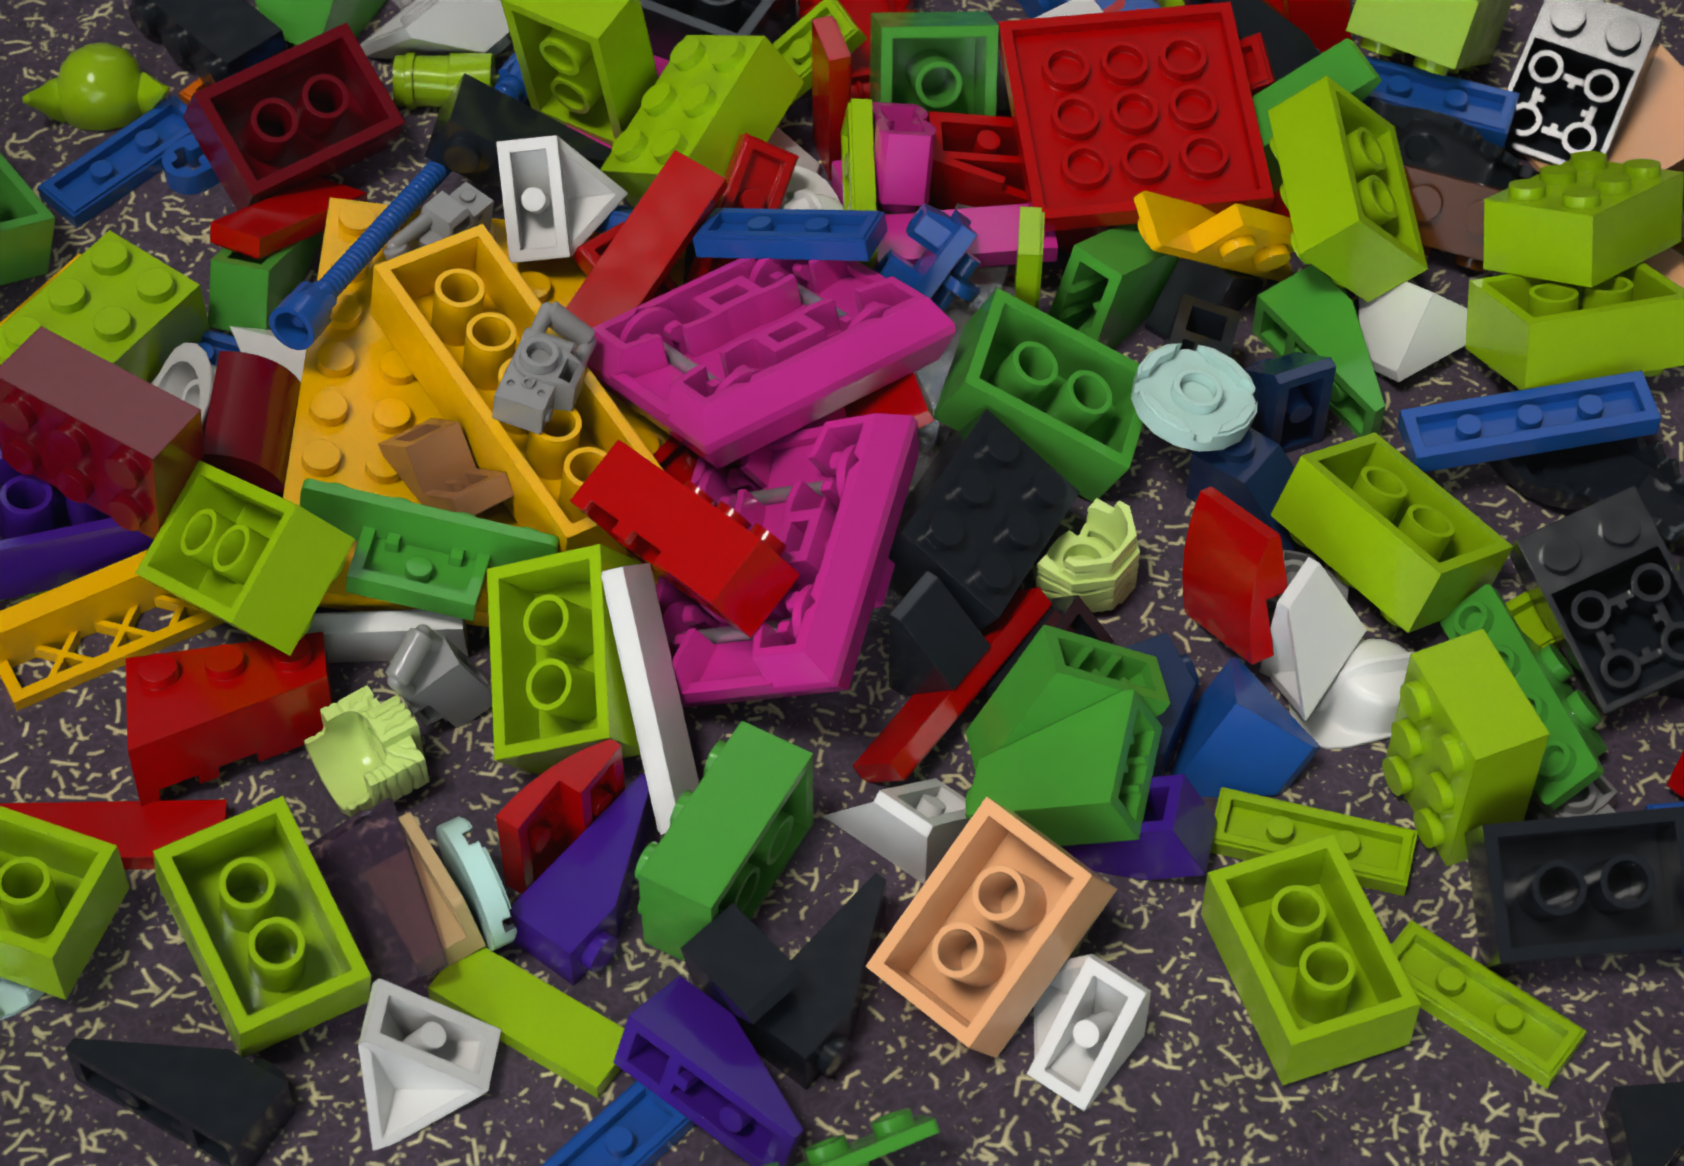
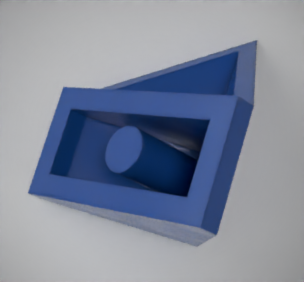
[1171,658,1321,797]

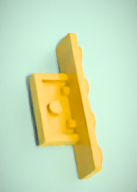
[1134,190,1294,282]

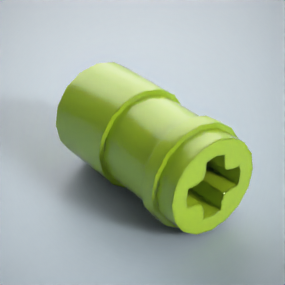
[393,52,499,110]

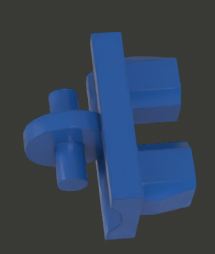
[874,203,981,311]

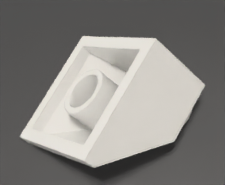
[360,0,511,59]

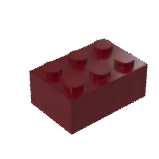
[183,22,405,211]
[0,326,204,539]

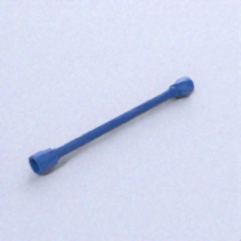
[269,52,530,350]

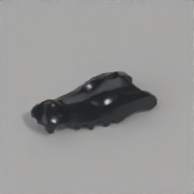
[1369,98,1540,190]
[1488,436,1684,549]

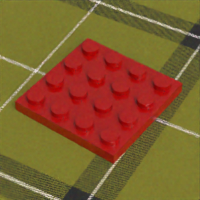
[998,2,1275,232]

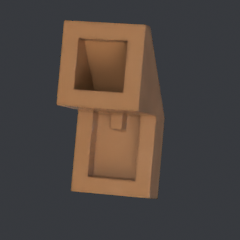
[378,418,514,516]

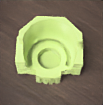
[1035,498,1140,613]
[304,685,430,817]

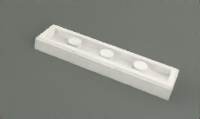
[601,563,699,835]

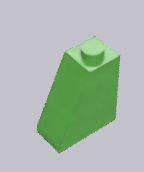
[1048,223,1180,350]
[965,625,1171,773]
[965,689,1163,846]

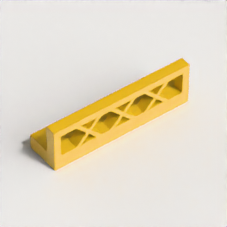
[0,549,225,711]

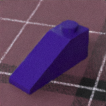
[509,773,654,986]
[1060,774,1216,880]
[613,975,804,1166]

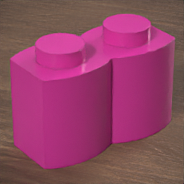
[872,102,936,213]

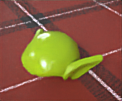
[22,42,170,131]

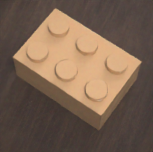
[865,797,1117,1058]

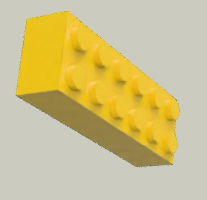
[370,224,664,555]

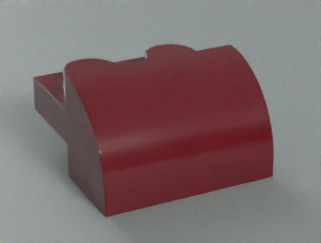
[203,351,301,498]

